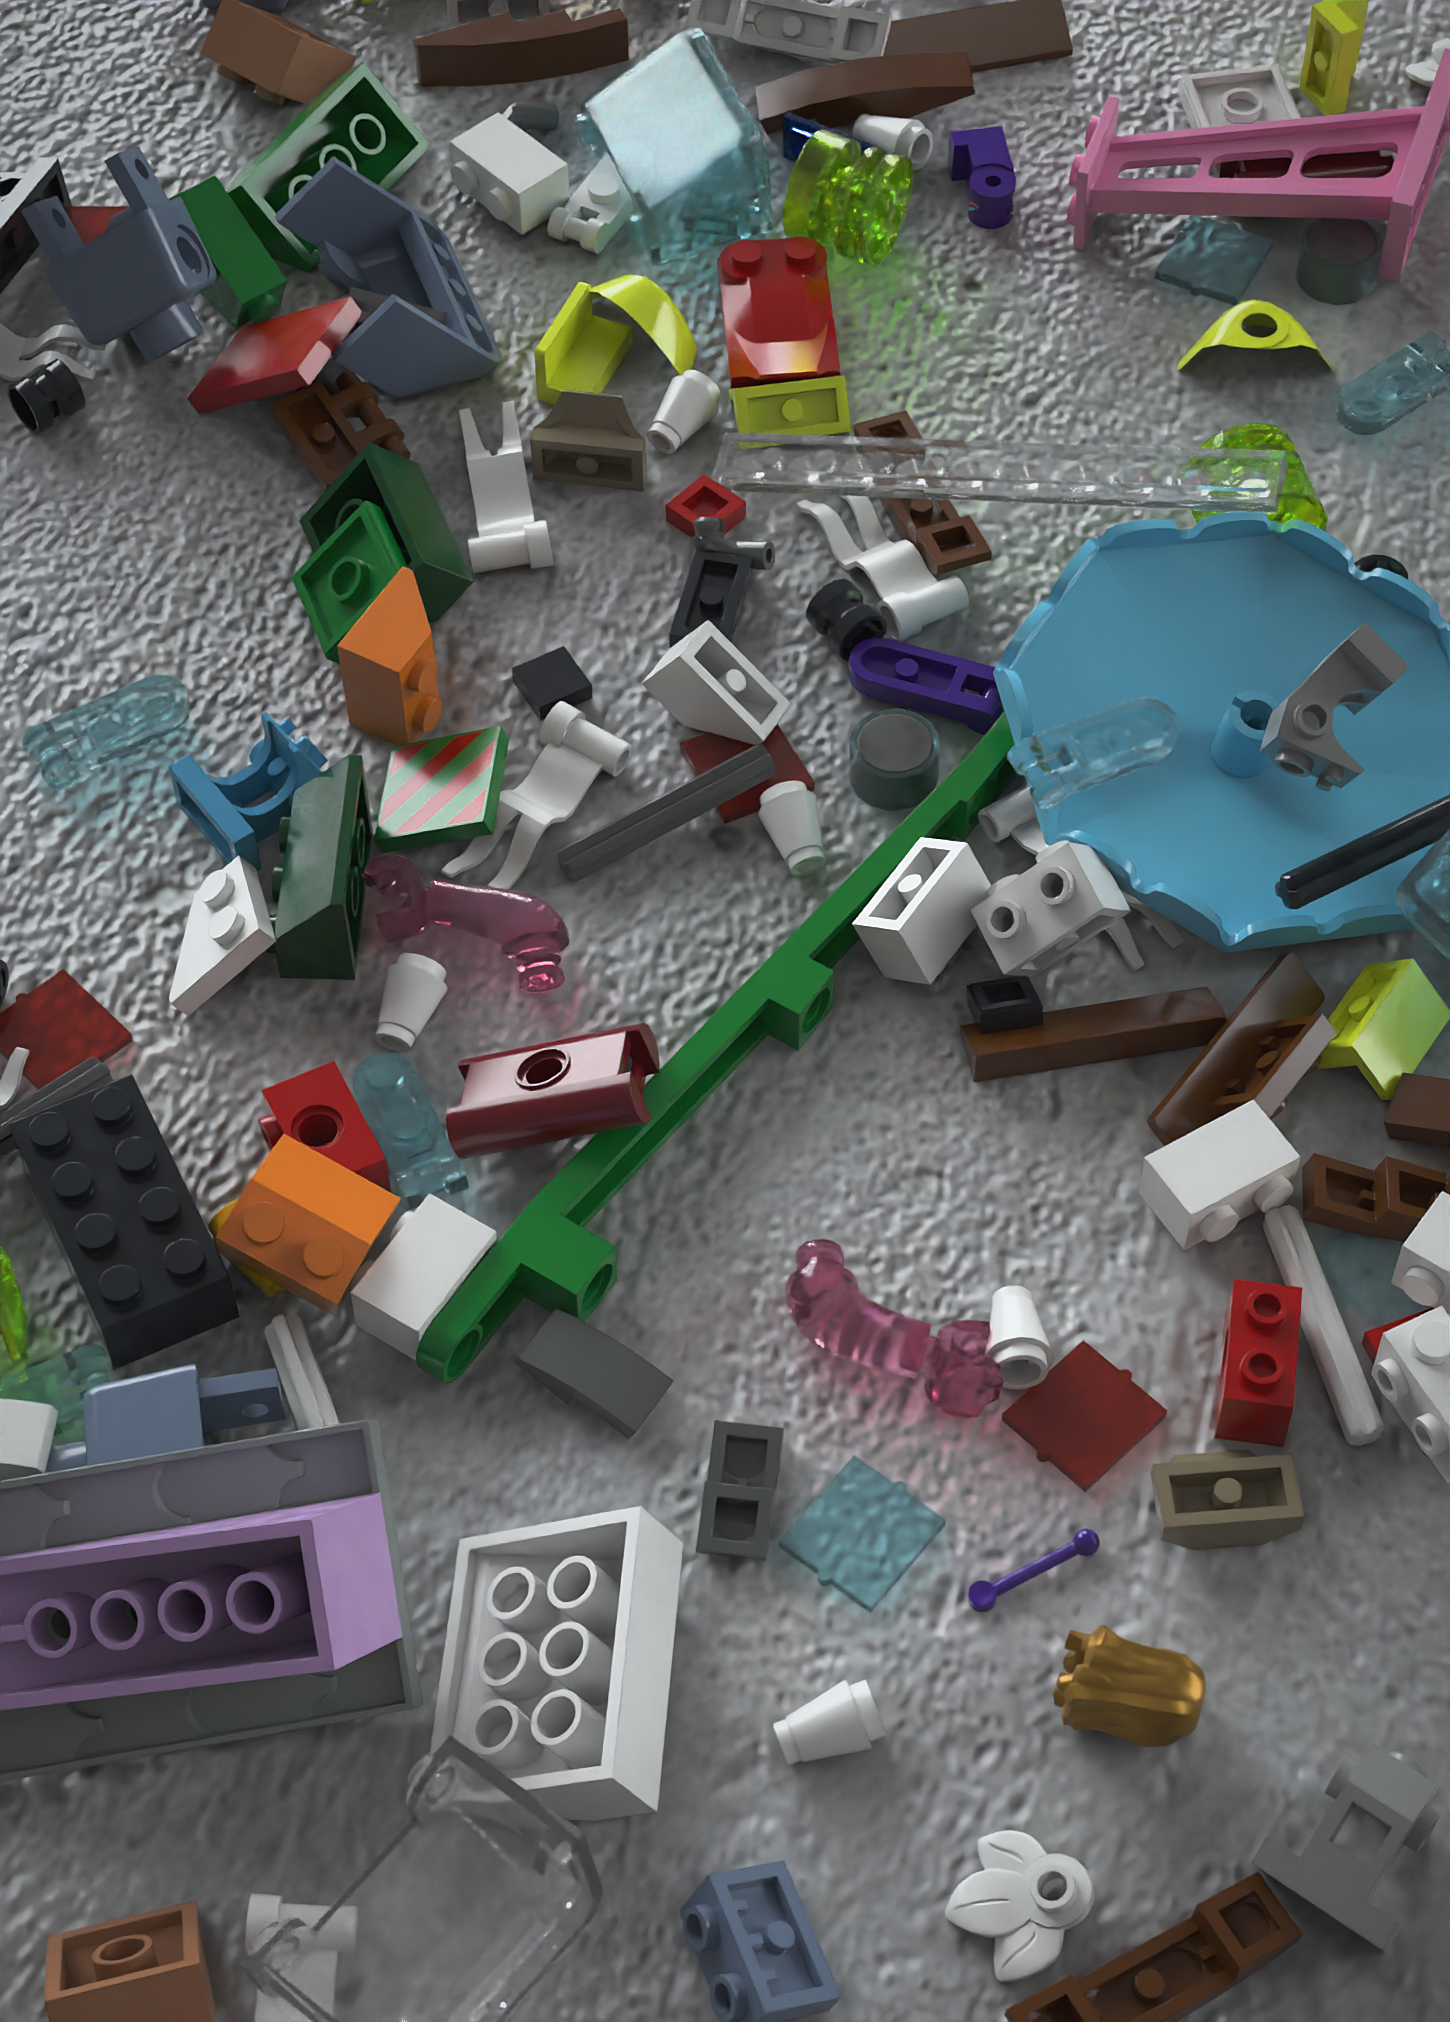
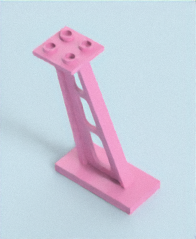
[1067,48,1450,282]

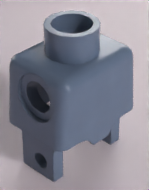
[21,146,217,364]
[45,1364,286,1473]

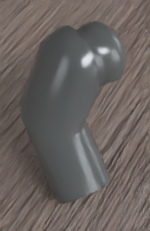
[501,102,559,133]
[691,517,775,570]

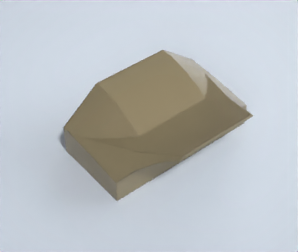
[530,390,647,491]
[1151,1450,1305,1550]

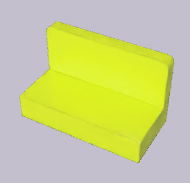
[1299,0,1369,116]
[534,282,633,405]
[728,375,851,445]
[1317,958,1450,1100]

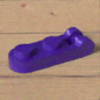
[848,637,1004,735]

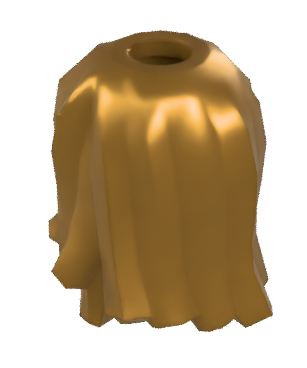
[1053,1625,1206,1747]

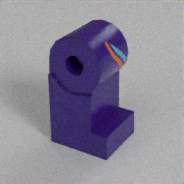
[948,126,1016,229]

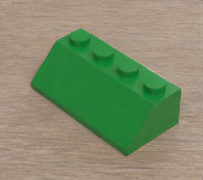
[225,62,431,272]

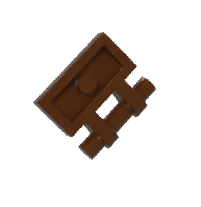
[271,370,411,492]

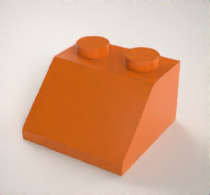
[337,566,443,745]
[216,1134,401,1316]

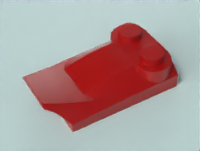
[717,236,841,389]

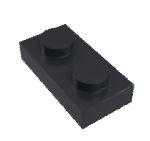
[669,549,753,648]

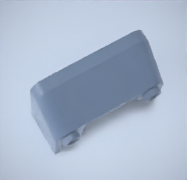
[275,157,502,398]

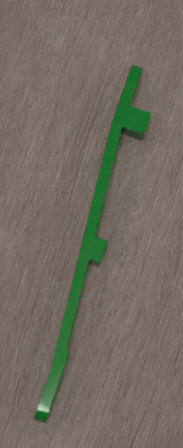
[415,712,1022,1383]

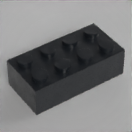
[8,1074,240,1370]

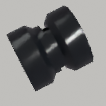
[7,359,86,435]
[806,579,887,661]

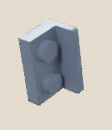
[680,1860,842,2022]

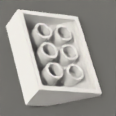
[423,1506,683,1821]

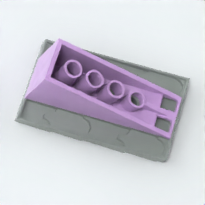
[0,1418,423,1782]

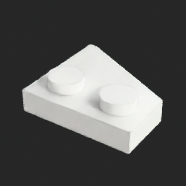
[169,855,276,1016]

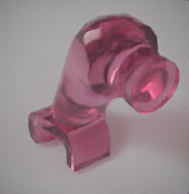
[362,855,570,993]
[785,1239,1004,1418]

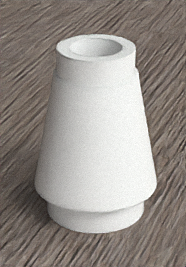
[853,114,933,172]
[647,370,721,454]
[758,781,826,876]
[375,953,447,1052]
[985,1286,1053,1390]
[773,1679,887,1765]

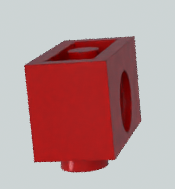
[258,1061,391,1192]
[1214,1279,1302,1447]

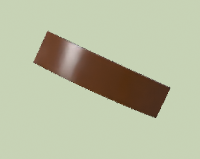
[853,410,992,575]
[1004,1871,1302,2022]

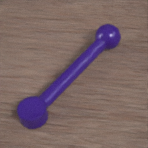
[968,1528,1100,1612]

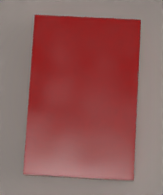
[187,296,362,413]

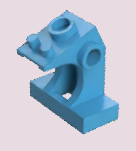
[169,712,328,871]

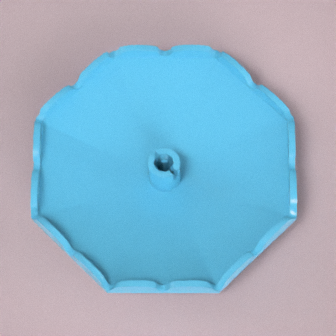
[993,510,1450,953]

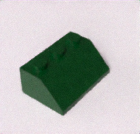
[299,442,474,623]
[266,754,373,980]

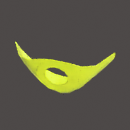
[591,275,698,376]
[1177,299,1334,372]

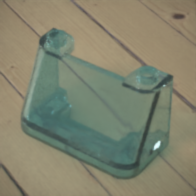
[574,27,772,265]

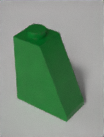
[169,175,287,329]

